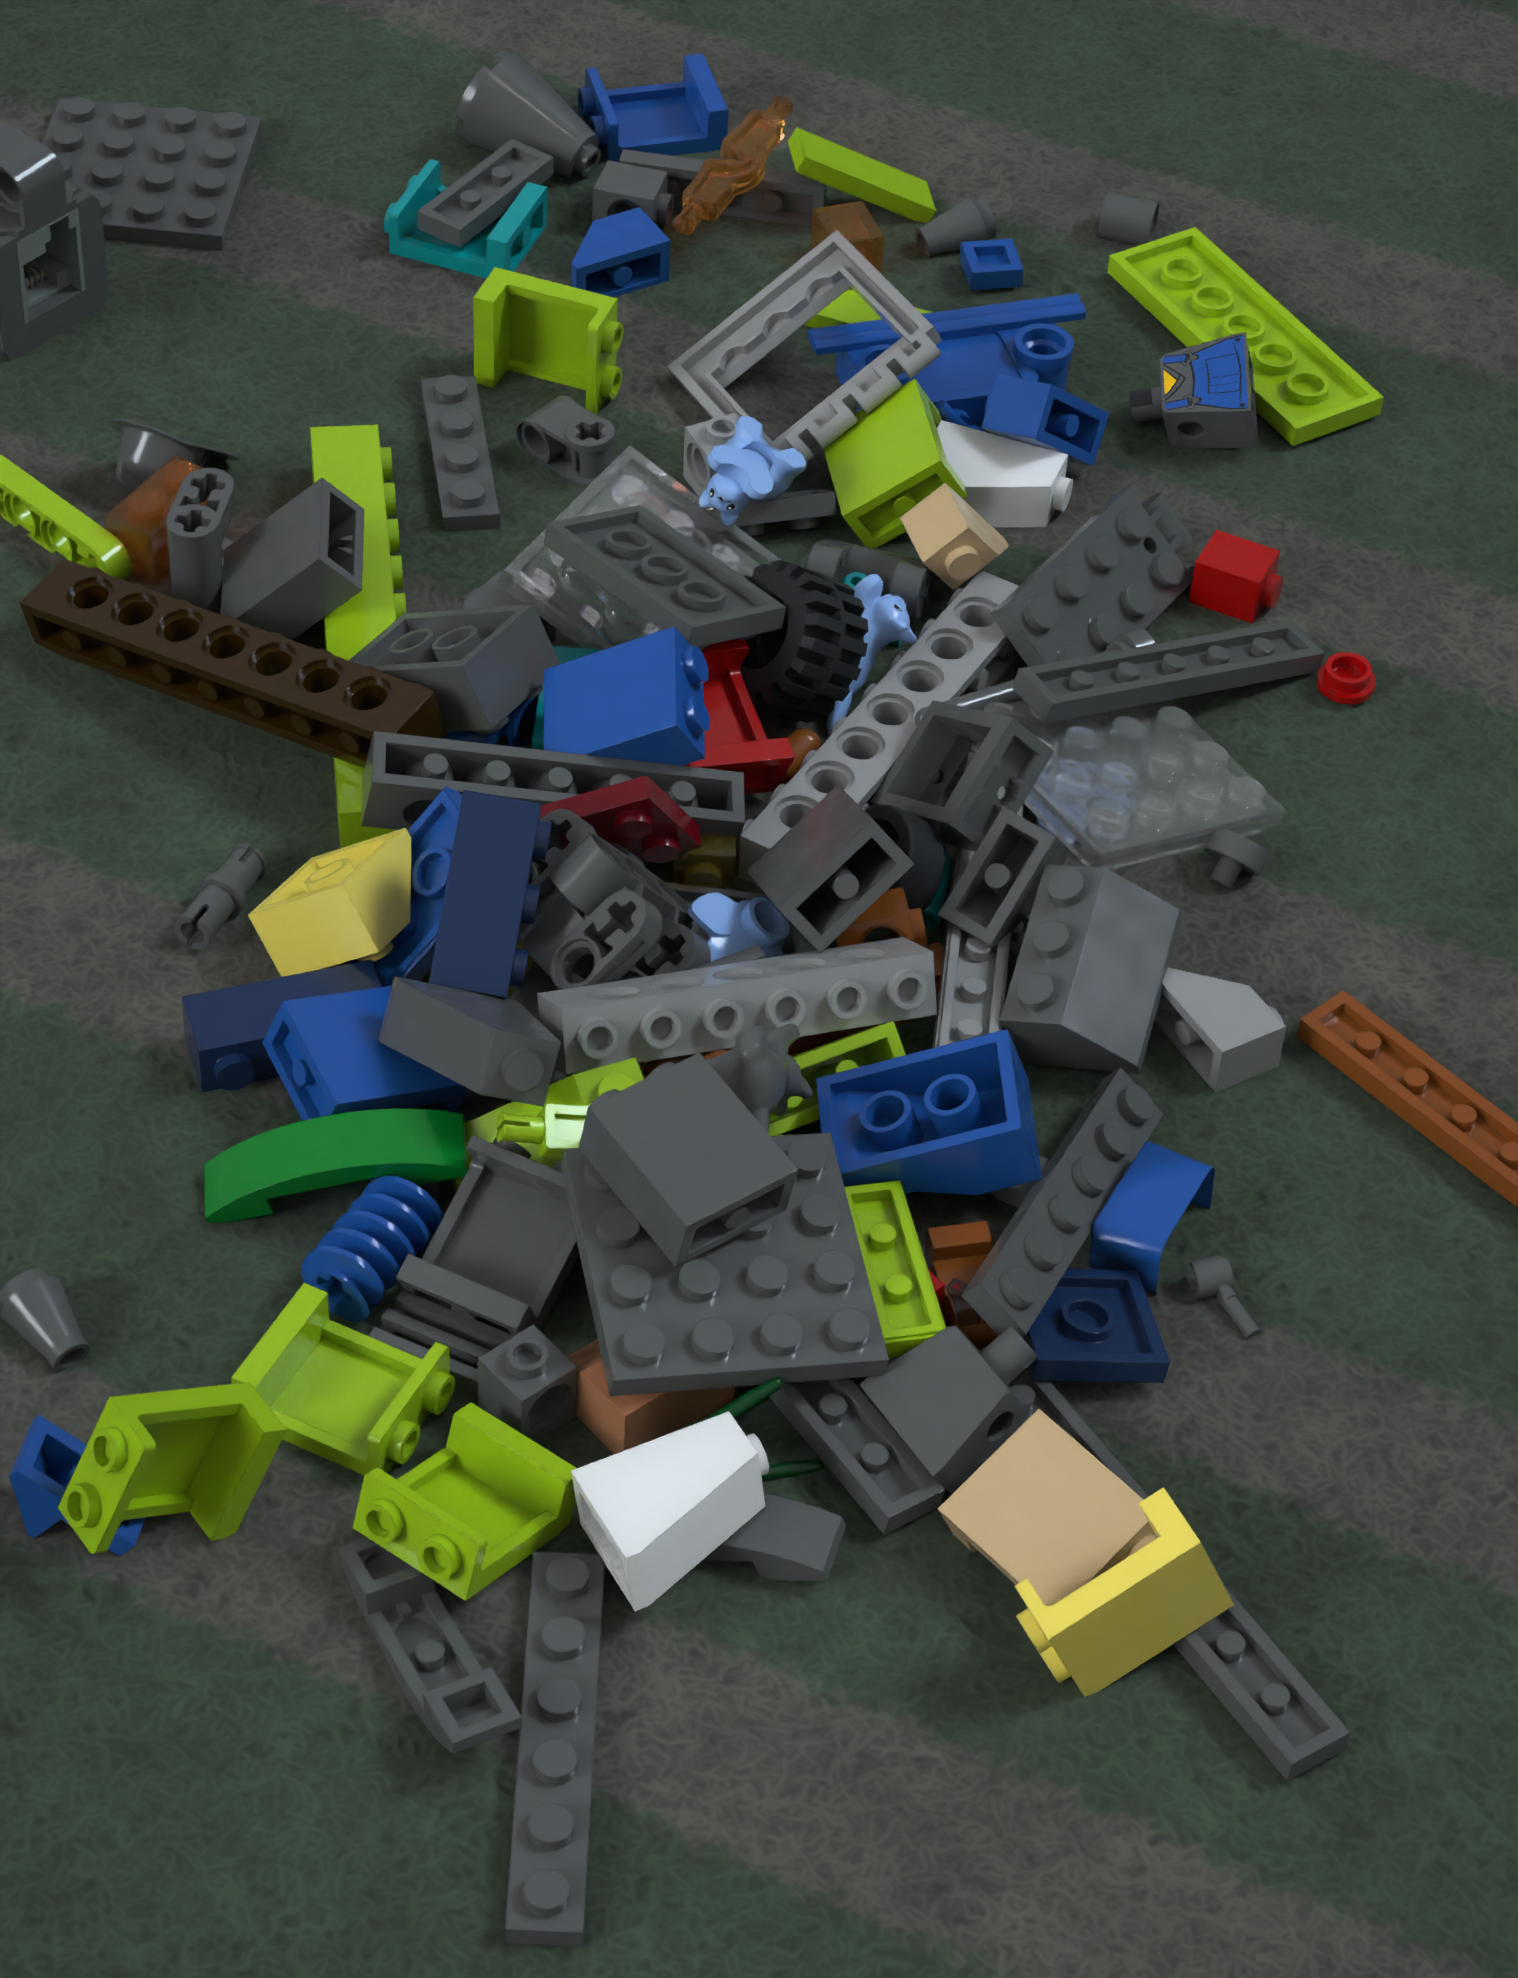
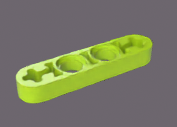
[0,454,133,580]

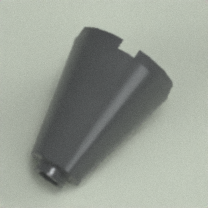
[455,48,601,180]

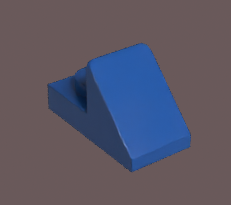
[9,1415,146,1555]

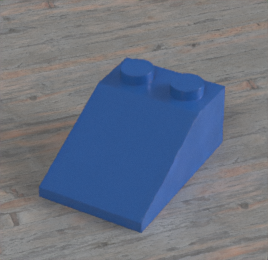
[816,1029,1042,1195]

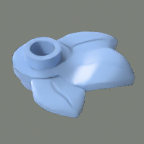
[688,892,790,962]

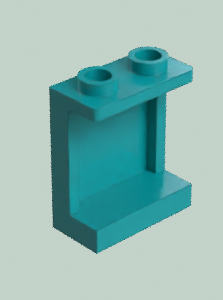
[384,159,547,279]

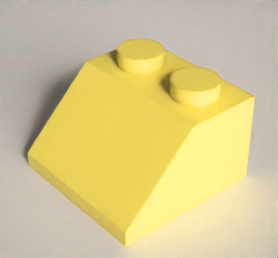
[248,828,412,977]

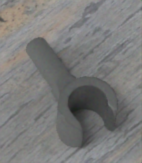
[1185,1256,1261,1339]

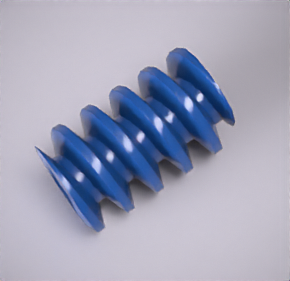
[301,1175,444,1323]

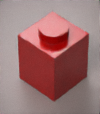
[1189,530,1284,624]

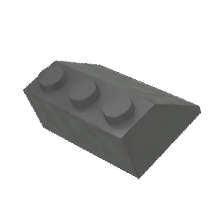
[1000,864,1182,1073]

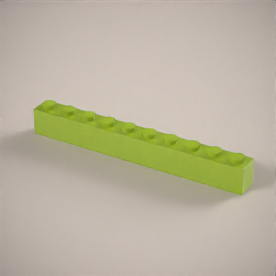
[310,425,406,848]

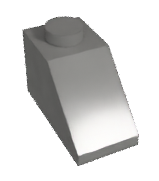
[1154,968,1286,1092]

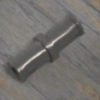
[174,843,268,949]

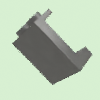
[396,1136,580,1336]

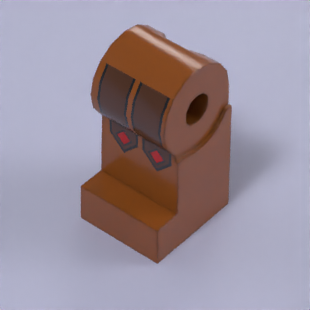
[924,1221,998,1349]

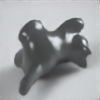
[707,1023,813,1132]

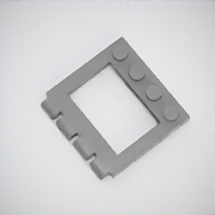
[667,230,942,463]

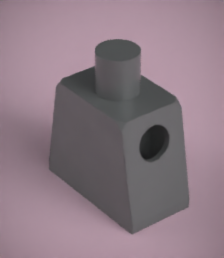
[859,1325,1039,1494]

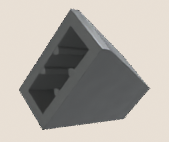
[378,976,561,1107]

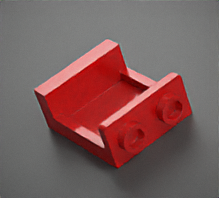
[683,639,795,795]

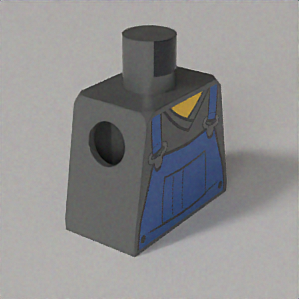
[1130,332,1259,449]

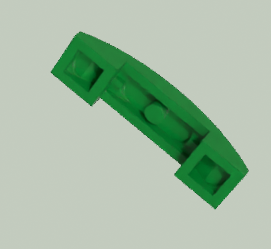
[204,1108,469,1223]

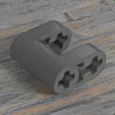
[166,468,236,614]
[806,538,938,619]

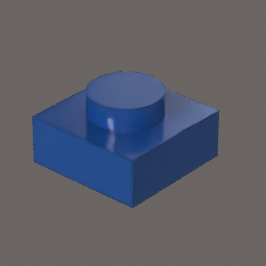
[959,238,1024,290]

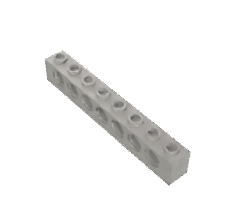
[735,570,1020,886]

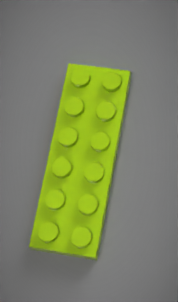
[1107,227,1384,446]

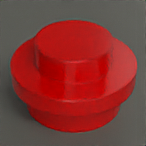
[1316,652,1376,705]

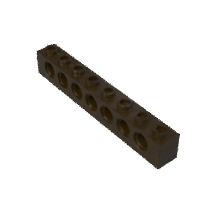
[19,559,447,769]

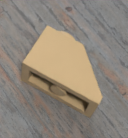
[900,483,1009,591]

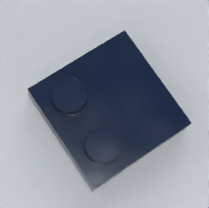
[1023,1268,1170,1383]

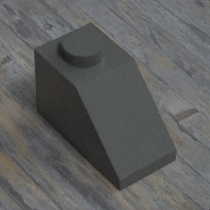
[938,807,1070,947]

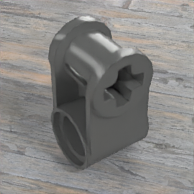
[514,395,617,489]

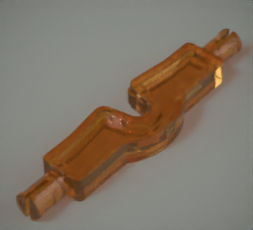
[673,96,793,235]

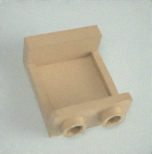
[938,1409,1157,1606]

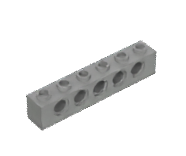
[537,937,937,1074]

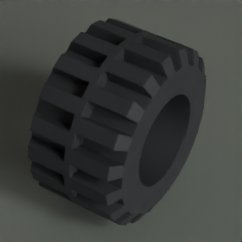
[740,560,868,723]

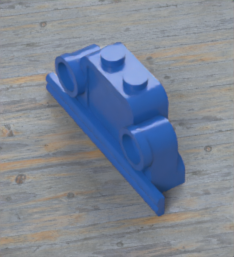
[807,293,1086,434]

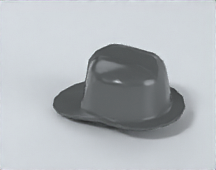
[110,418,240,500]

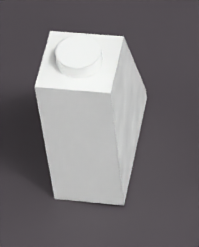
[937,420,1073,527]
[571,1411,769,1611]

